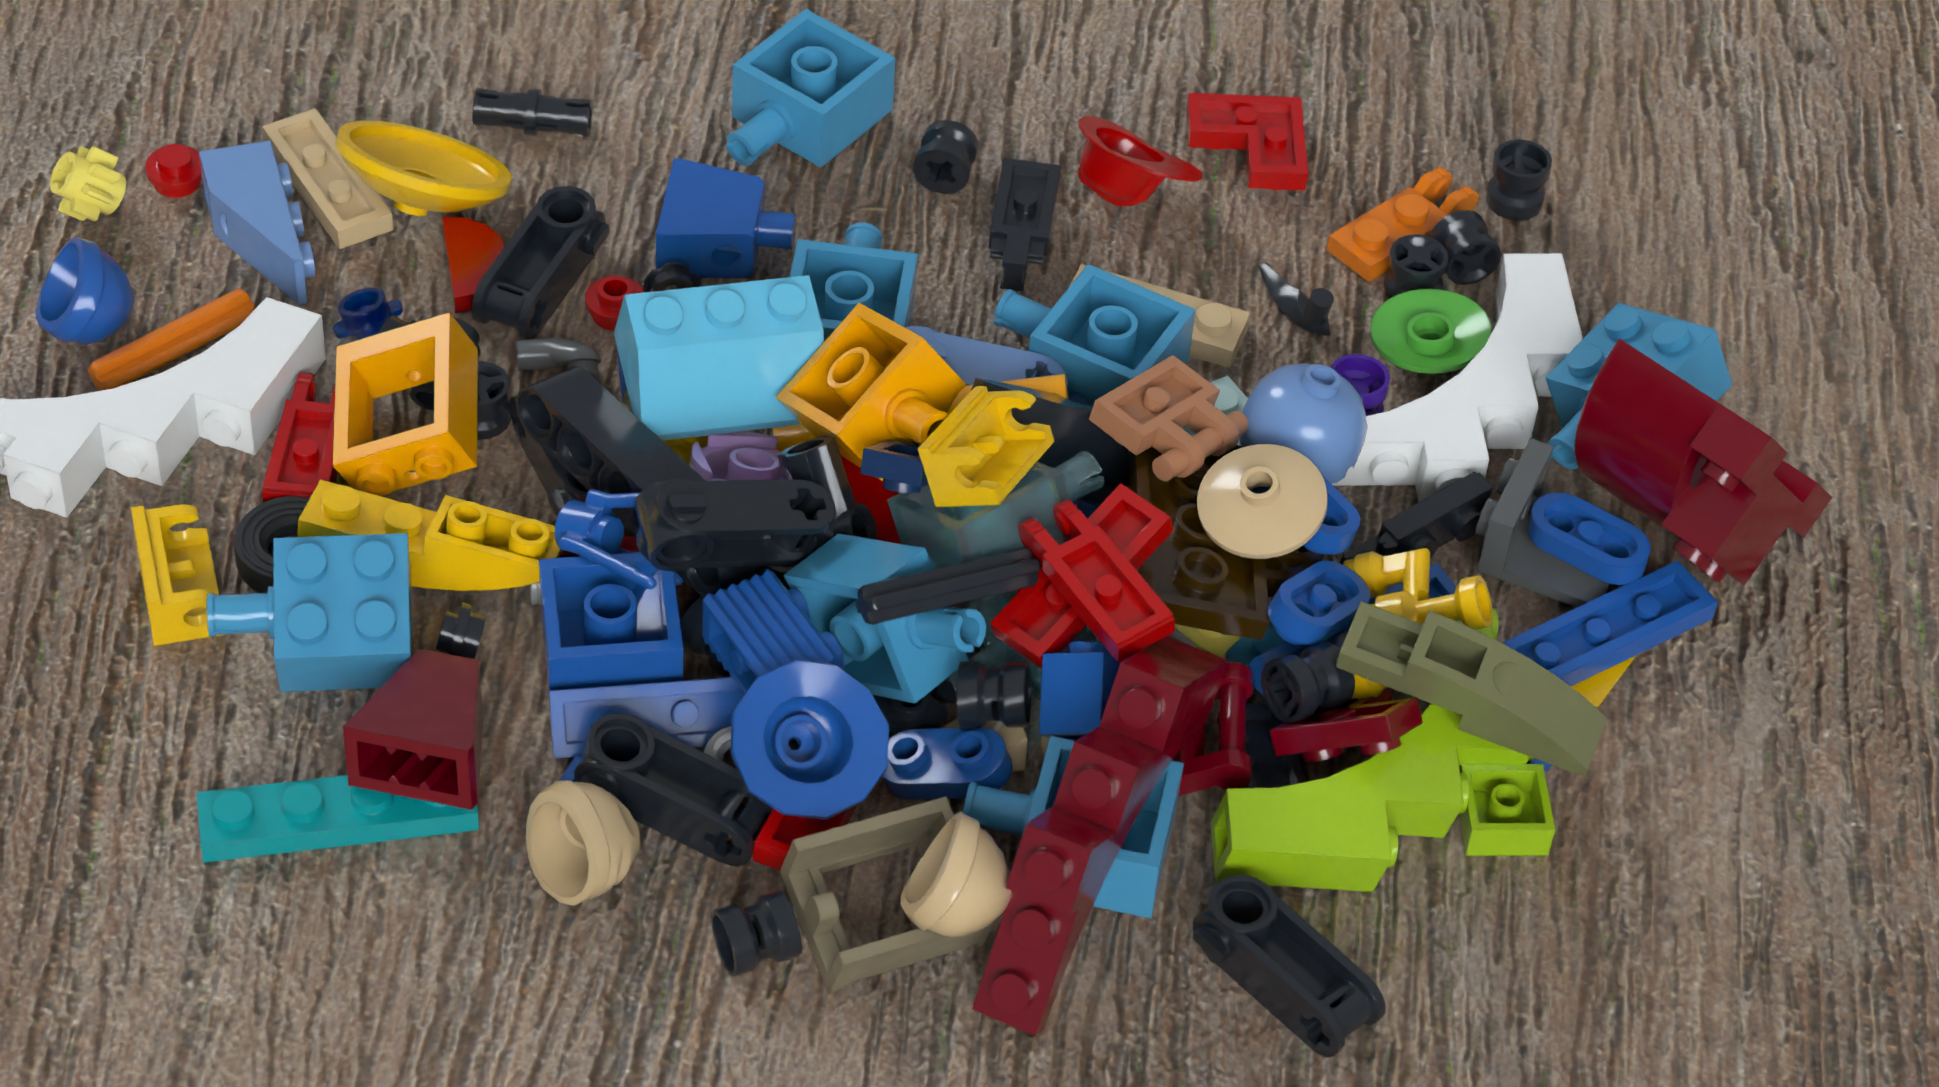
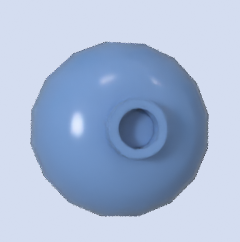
[1239,363,1368,484]

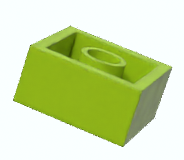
[1459,764,1555,856]

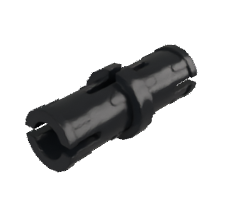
[472,88,593,137]

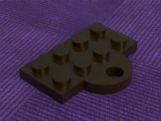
[1128,445,1324,641]

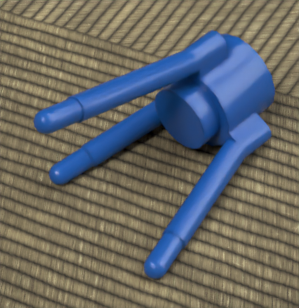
[554,489,683,589]

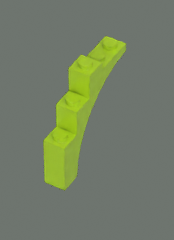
[1210,582,1534,892]

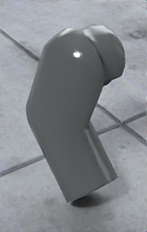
[516,338,602,381]

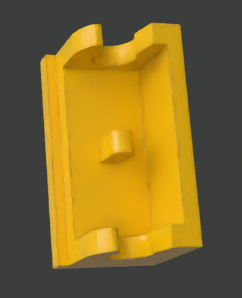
[918,386,1054,507]
[131,504,225,646]

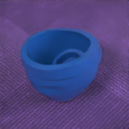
[36,237,135,344]

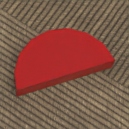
[442,217,505,313]

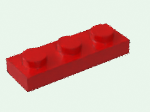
[990,484,1174,669]

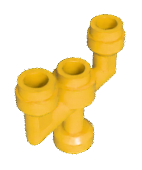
[1343,548,1493,700]

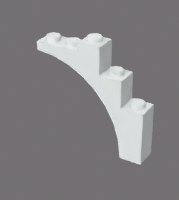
[1332,254,1583,502]
[0,297,326,518]

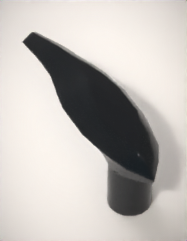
[1259,263,1334,336]

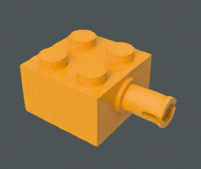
[776,303,967,481]

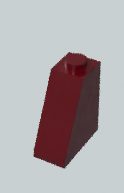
[343,649,483,810]

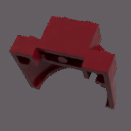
[1574,339,1833,586]

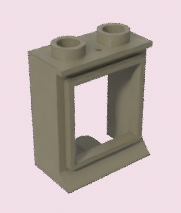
[780,797,997,995]

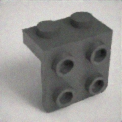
[1476,438,1634,607]

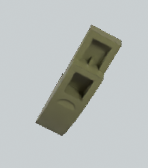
[1335,601,1607,777]

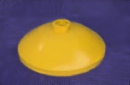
[335,121,512,216]

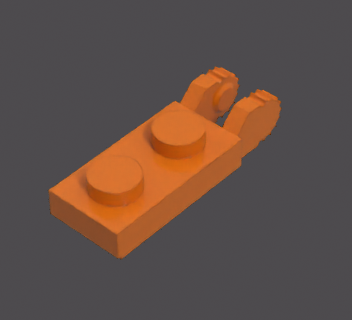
[1326,167,1479,283]

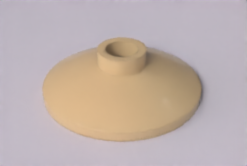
[1197,444,1328,559]

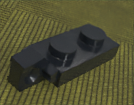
[988,158,1061,291]
[1340,472,1493,565]

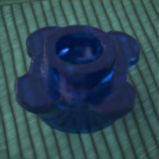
[333,287,404,340]

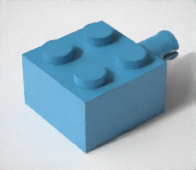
[726,9,896,167]
[790,223,918,342]
[994,264,1196,406]
[1545,303,1732,470]
[207,533,413,692]
[784,534,986,703]
[963,736,1184,918]

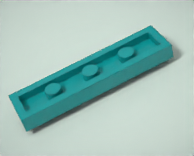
[196,775,479,863]

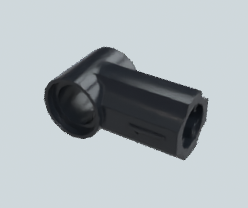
[778,436,878,552]

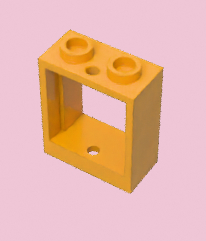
[333,312,478,496]

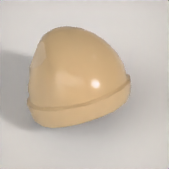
[526,781,640,906]
[901,812,1011,937]

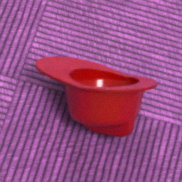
[1078,116,1203,206]

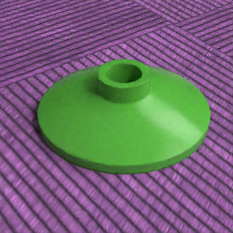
[1370,289,1491,374]

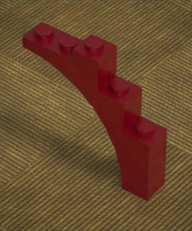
[972,636,1228,1036]

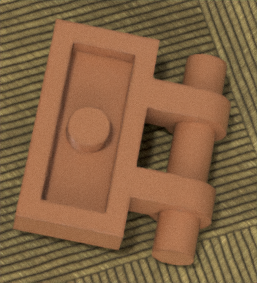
[1089,355,1248,481]

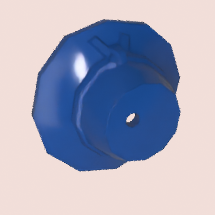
[731,660,889,820]

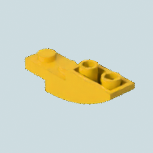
[297,479,563,591]

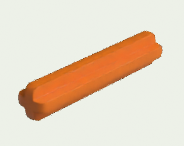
[87,289,256,391]

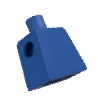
[656,158,797,278]

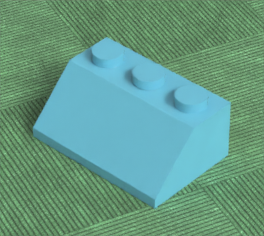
[614,275,824,441]

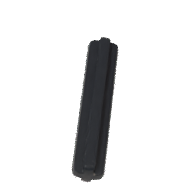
[855,548,1041,625]

